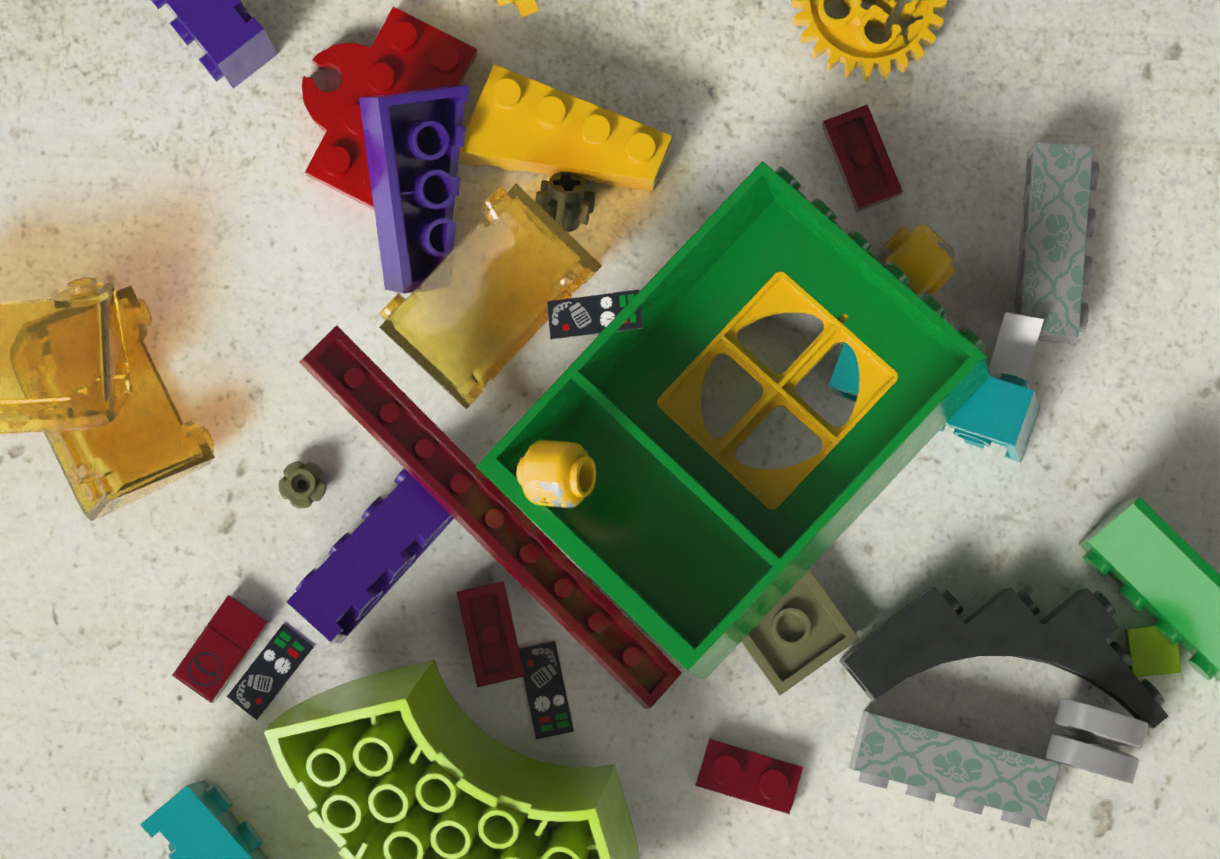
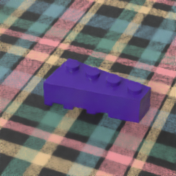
[151,0,278,89]
[359,85,470,294]
[286,468,454,643]

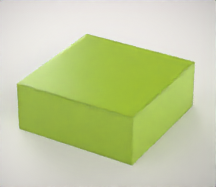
[1124,626,1182,677]

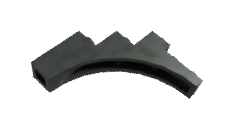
[839,586,1168,729]

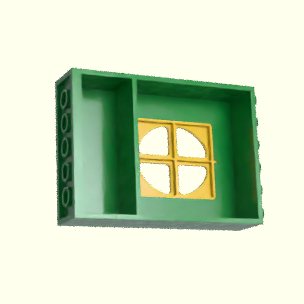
[476,161,990,680]

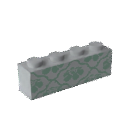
[1014,141,1099,344]
[849,711,1060,828]

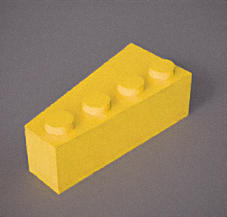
[459,64,672,192]

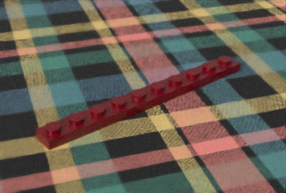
[299,325,682,709]

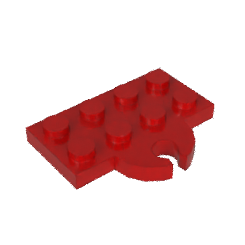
[302,6,478,210]

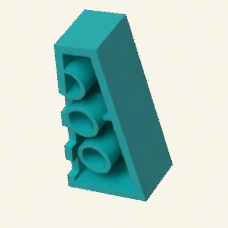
[829,343,1040,463]
[140,780,268,859]

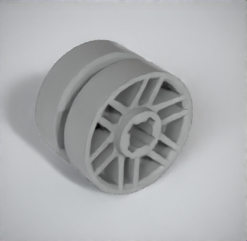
[1044,698,1149,784]

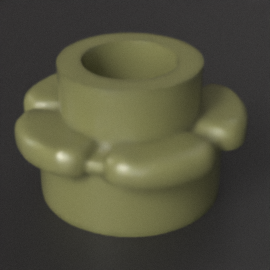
[278,461,326,509]

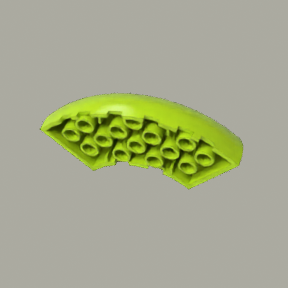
[264,659,640,859]

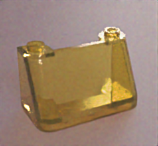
[379,184,602,410]
[0,277,133,435]
[10,286,215,521]

